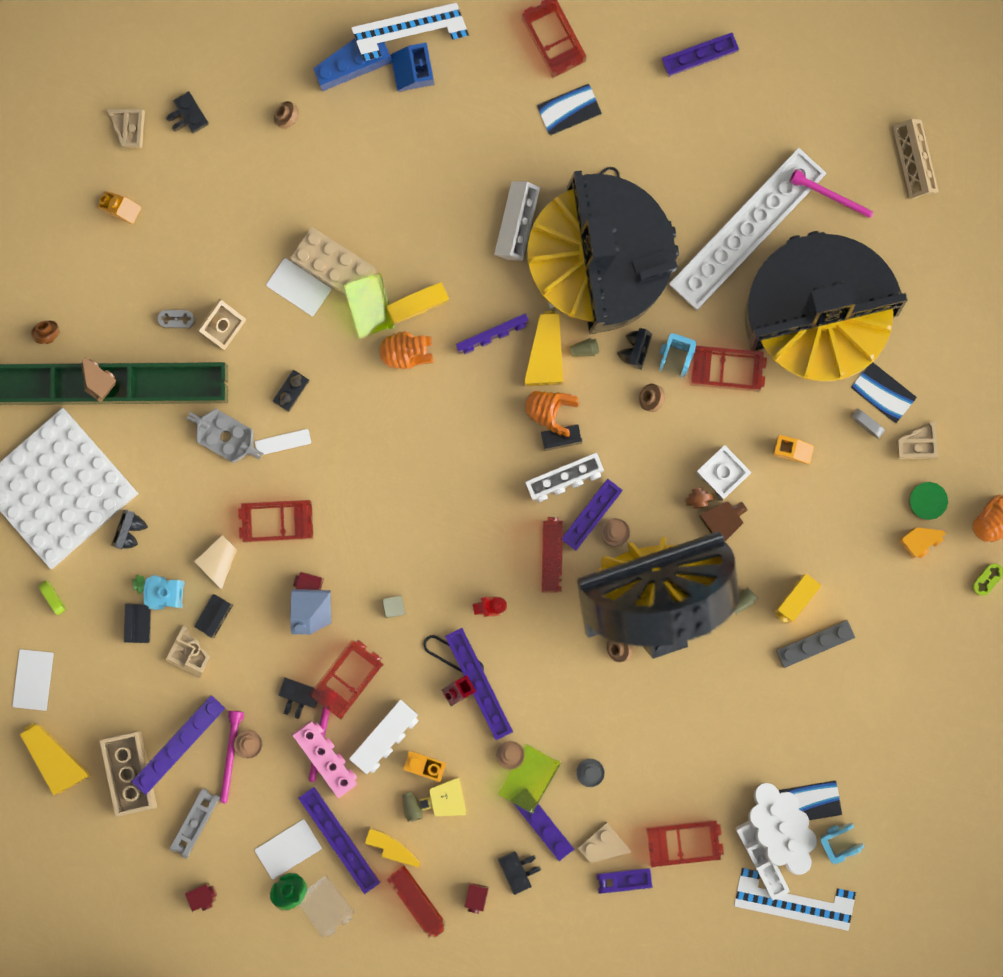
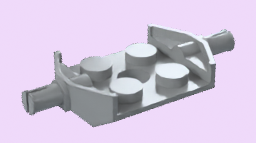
[187,409,264,463]

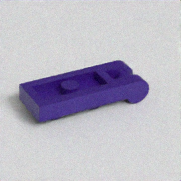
[596,868,653,894]

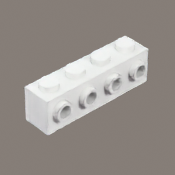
[494,182,540,261]
[525,453,604,503]
[350,700,419,774]

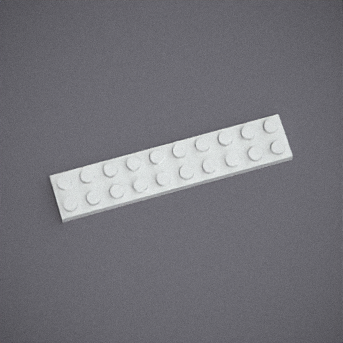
[669,148,827,311]

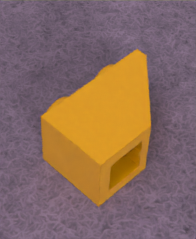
[97,191,142,224]
[772,435,814,465]
[899,527,946,558]
[403,750,446,782]

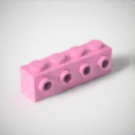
[292,720,357,798]

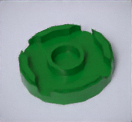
[909,482,948,520]
[270,873,307,911]

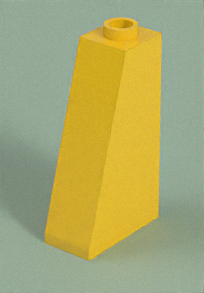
[525,311,563,386]
[20,723,91,795]

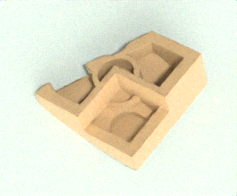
[194,535,237,589]
[165,625,210,678]

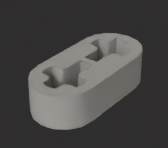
[158,310,195,329]
[851,408,885,439]

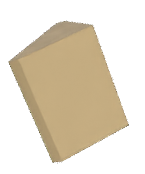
[198,299,247,350]

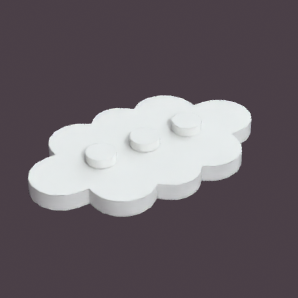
[748,783,817,875]

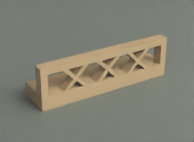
[893,119,939,199]

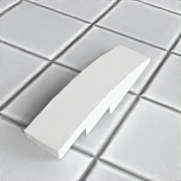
[735,821,790,900]

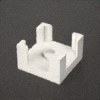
[695,445,751,501]

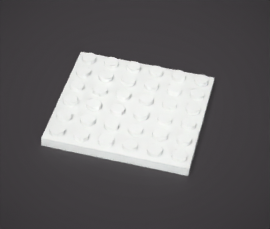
[0,408,139,569]

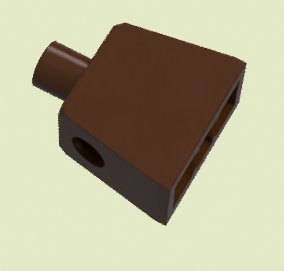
[699,501,748,541]

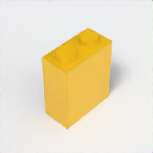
[774,573,822,623]

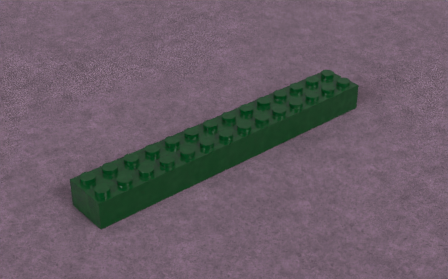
[0,362,228,405]

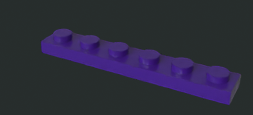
[445,628,513,740]
[131,695,225,795]
[298,787,381,894]

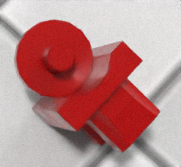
[473,597,507,617]

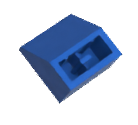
[391,42,434,92]

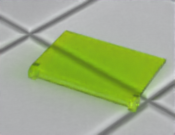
[344,273,396,338]
[498,744,561,813]

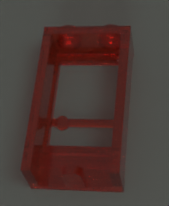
[522,0,587,78]
[691,346,767,392]
[238,500,314,543]
[542,517,563,593]
[309,640,384,720]
[646,820,724,868]
[387,865,446,938]

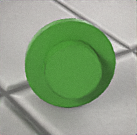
[132,575,145,594]

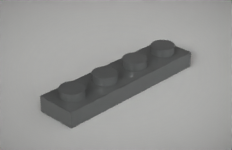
[776,620,855,668]

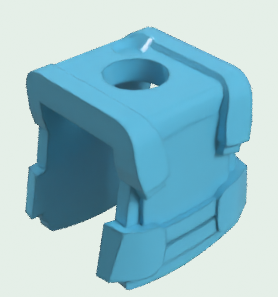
[659,333,696,378]
[143,575,185,610]
[821,822,864,864]

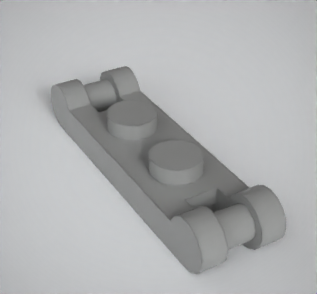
[169,788,220,859]

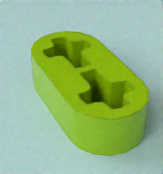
[972,564,1003,596]
[38,580,66,615]

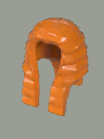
[379,331,433,369]
[525,391,580,437]
[972,494,1003,543]

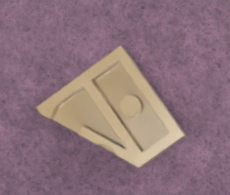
[108,109,145,148]
[897,421,938,460]
[578,822,631,863]

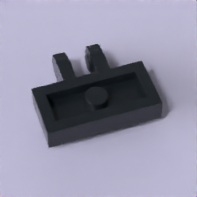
[166,91,209,134]
[278,677,322,719]
[498,851,541,895]

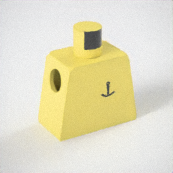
[420,778,467,816]

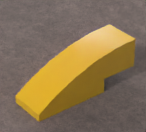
[386,282,449,324]
[365,827,421,868]

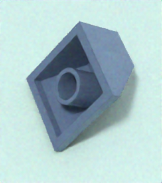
[290,589,332,635]

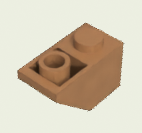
[81,357,116,403]

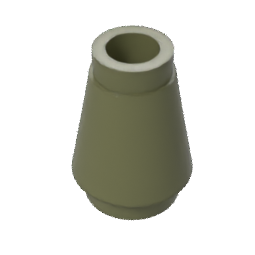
[570,338,599,357]
[734,587,758,615]
[402,792,423,822]

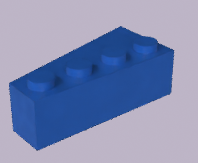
[313,38,392,92]

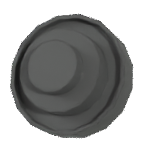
[576,758,605,787]

